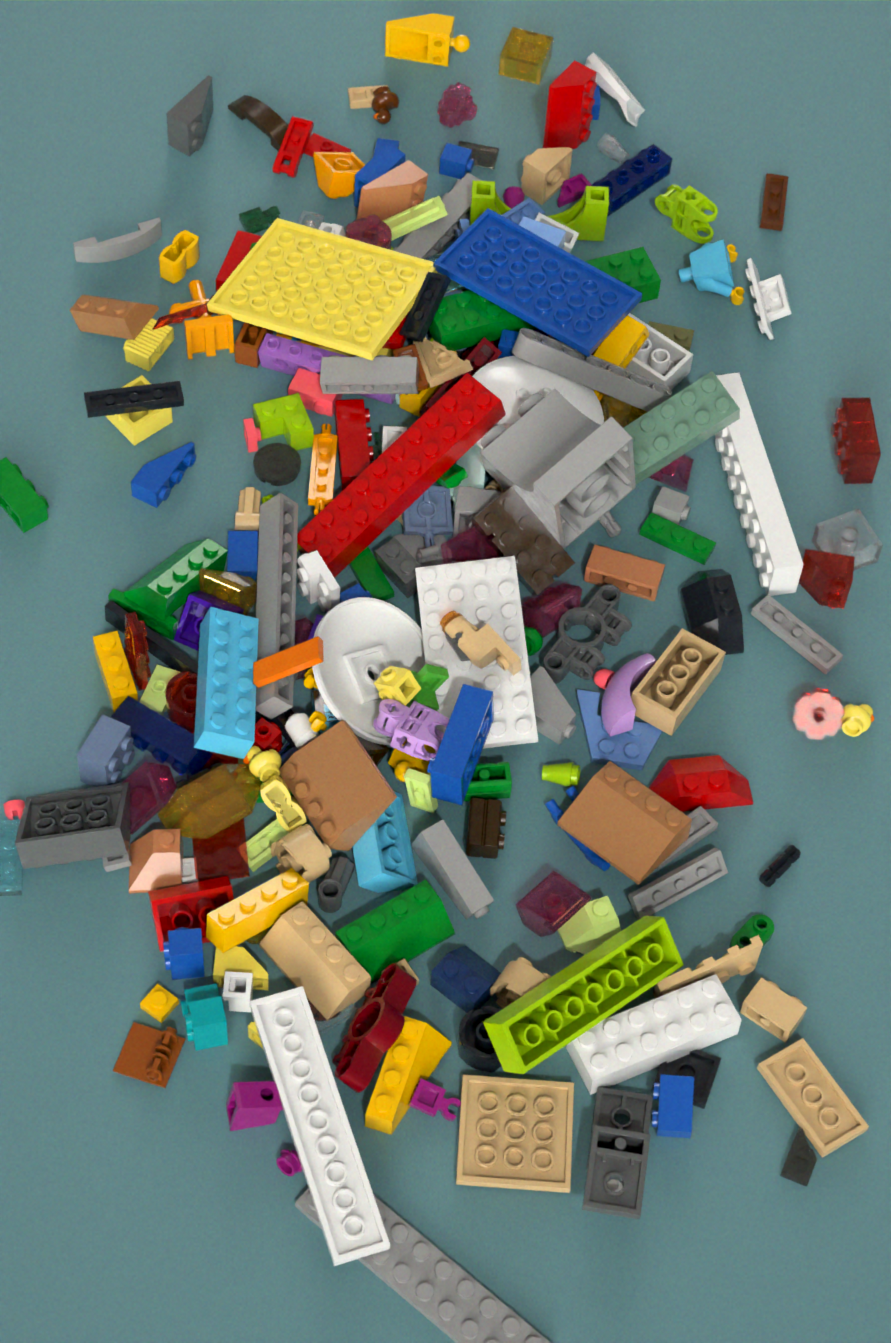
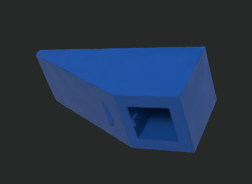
[131,442,197,508]

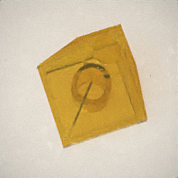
[199,568,257,616]

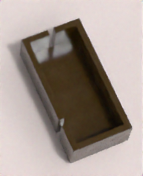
[469,486,575,595]

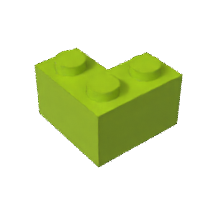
[253,393,314,452]

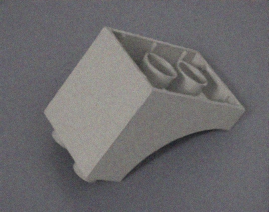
[480,389,636,549]

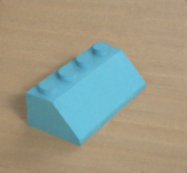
[353,791,418,893]

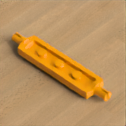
[308,423,338,515]

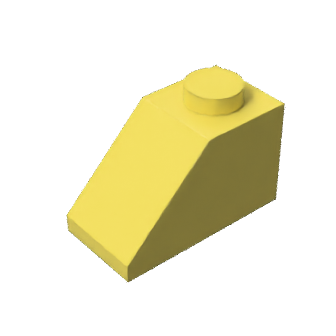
[213,946,269,990]

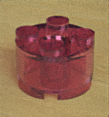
[346,215,392,250]

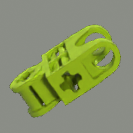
[655,184,718,244]

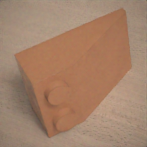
[356,160,428,224]

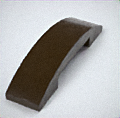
[228,95,289,151]

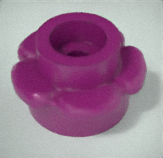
[277,1149,303,1176]

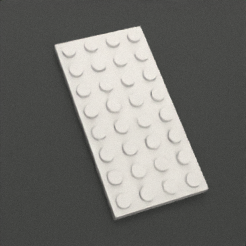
[415,556,538,749]

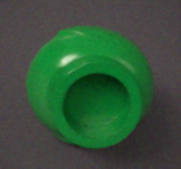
[524,625,543,656]

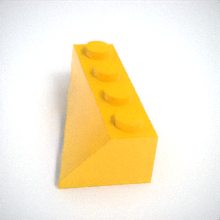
[365,1016,452,1135]

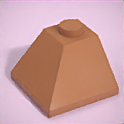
[129,829,184,893]

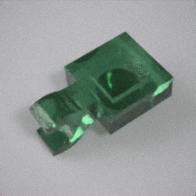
[239,206,280,234]

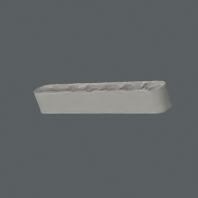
[512,328,672,412]

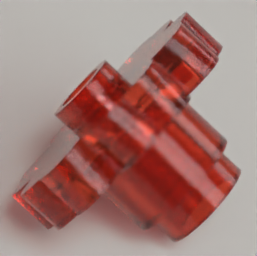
[792,688,845,740]

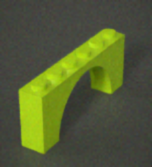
[469,180,609,241]

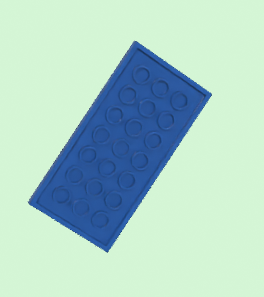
[433,208,642,357]

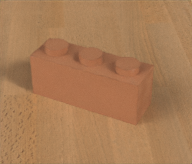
[584,544,665,602]

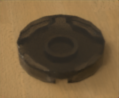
[253,443,301,486]

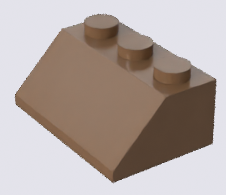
[70,295,159,340]

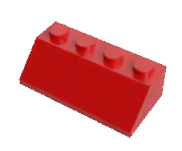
[543,60,597,149]

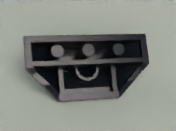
[680,569,744,655]

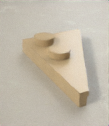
[412,337,473,388]

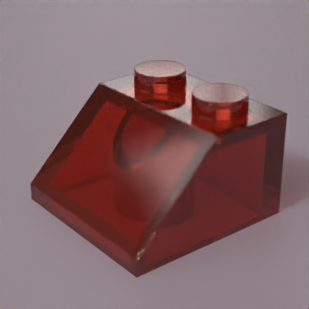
[798,549,855,609]

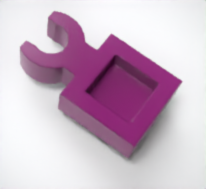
[408,1078,461,1121]

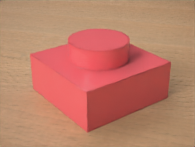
[243,418,261,453]

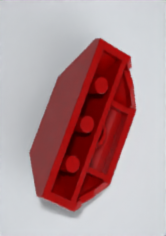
[649,755,753,812]

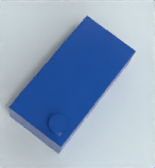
[427,684,494,805]

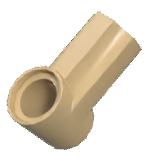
[235,487,261,534]

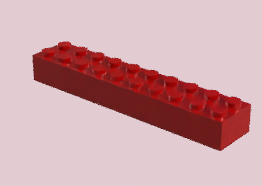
[297,373,506,578]

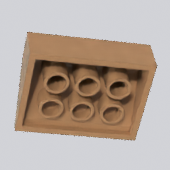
[279,720,397,851]
[557,761,692,885]

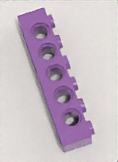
[258,333,396,404]

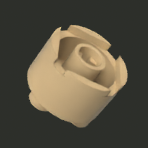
[271,824,332,883]
[490,957,551,1009]

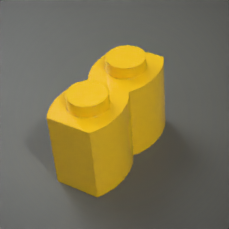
[159,230,200,284]

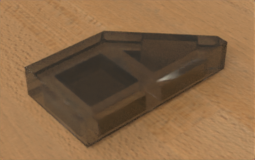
[459,141,499,169]
[780,1128,817,1187]

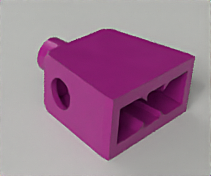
[226,1081,283,1131]

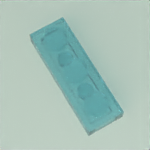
[0,820,23,896]

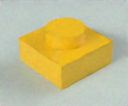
[140,984,179,1023]

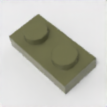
[648,321,694,352]

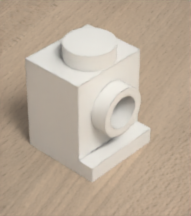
[222,971,253,1012]

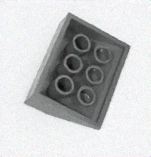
[15,782,131,869]

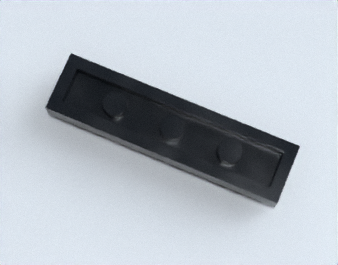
[84,381,184,418]

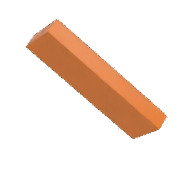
[253,636,324,688]

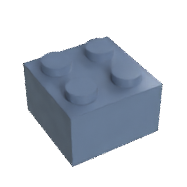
[77,714,135,787]

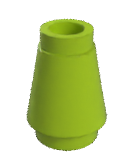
[542,762,580,787]

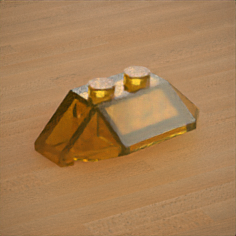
[158,764,262,839]

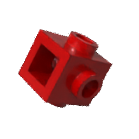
[252,718,282,753]

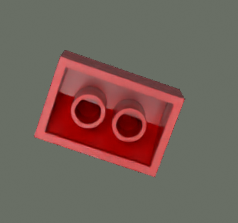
[148,876,234,952]

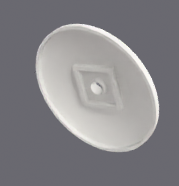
[472,356,604,450]
[312,597,426,745]

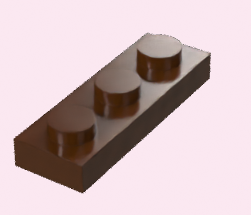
[760,173,788,231]

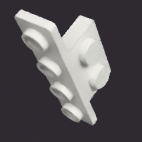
[745,258,792,340]

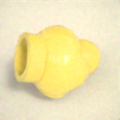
[840,704,874,737]
[243,746,282,782]

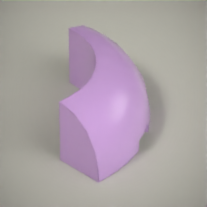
[601,653,656,737]

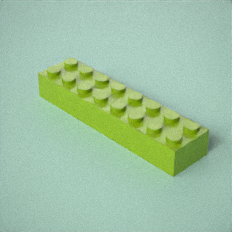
[483,916,684,1074]

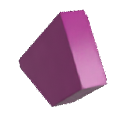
[557,173,592,208]

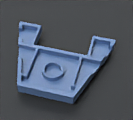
[576,689,663,770]

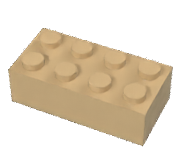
[631,628,726,736]

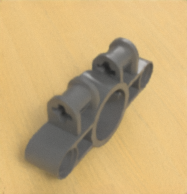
[543,584,632,684]

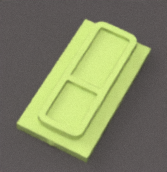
[378,196,448,243]

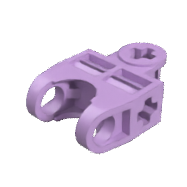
[373,699,450,761]

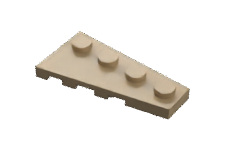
[653,935,763,999]

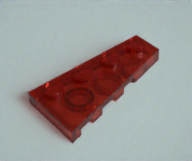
[124,612,151,691]

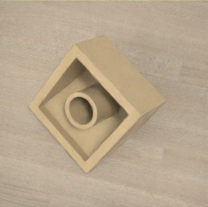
[521,147,573,205]

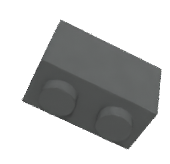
[375,537,422,599]

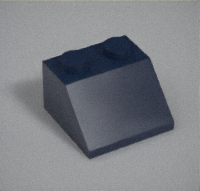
[430,946,501,1013]

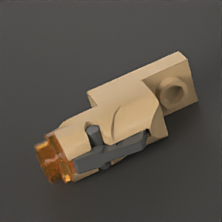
[440,611,521,676]

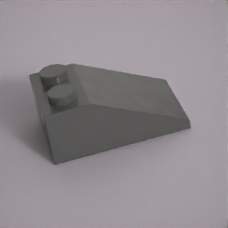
[167,75,213,157]

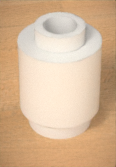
[285,713,319,749]

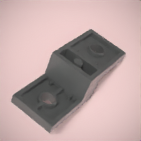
[582,1087,653,1219]

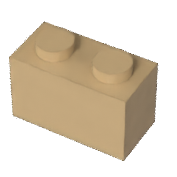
[740,977,807,1043]

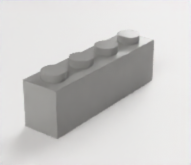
[320,355,419,394]

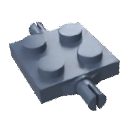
[402,485,453,548]

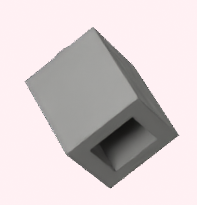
[652,486,691,525]

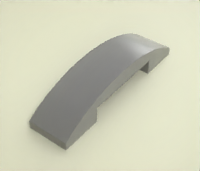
[73,217,162,263]

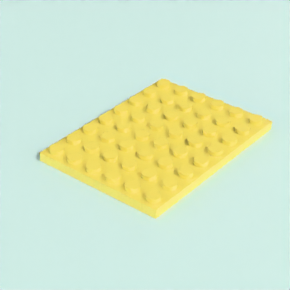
[207,218,438,361]

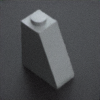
[530,666,576,745]

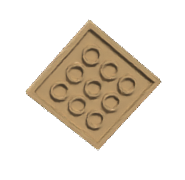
[456,1075,574,1193]

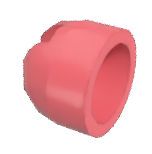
[594,669,615,690]
[3,800,25,821]

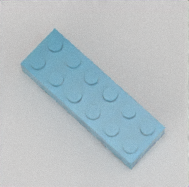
[194,607,259,759]

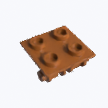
[113,1022,186,1088]

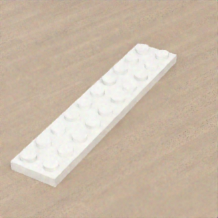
[249,986,390,1266]

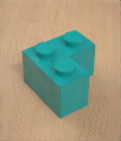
[180,983,228,1051]

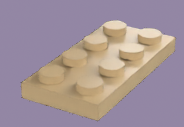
[757,1038,869,1158]

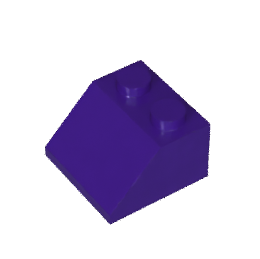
[174,590,244,651]

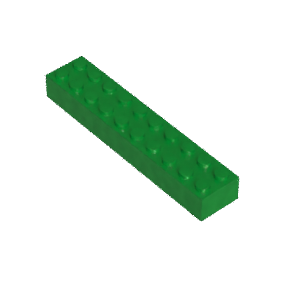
[429,247,661,351]

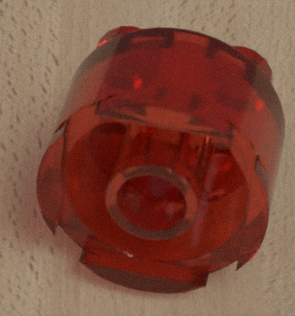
[165,671,198,733]

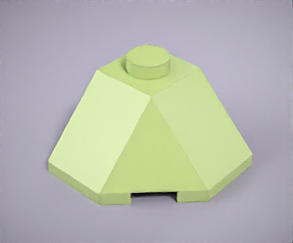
[555,896,621,955]

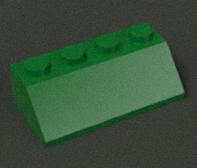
[124,538,228,621]
[335,880,455,984]

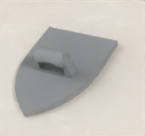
[393,533,452,567]

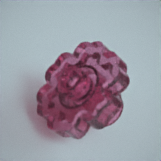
[437,82,477,128]

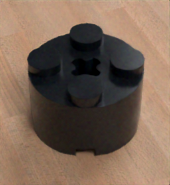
[458,1006,501,1072]

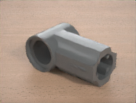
[318,856,355,913]

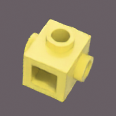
[374,666,421,706]

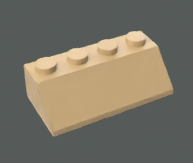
[259,901,371,1022]

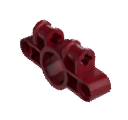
[332,963,417,1093]

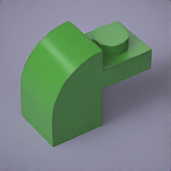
[406,664,449,718]

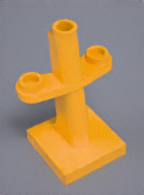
[169,280,234,360]

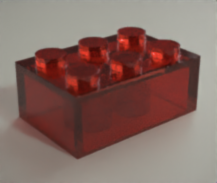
[831,397,881,484]

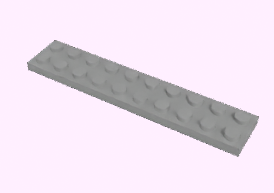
[295,1188,551,1343]

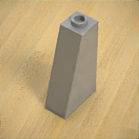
[411,819,494,920]

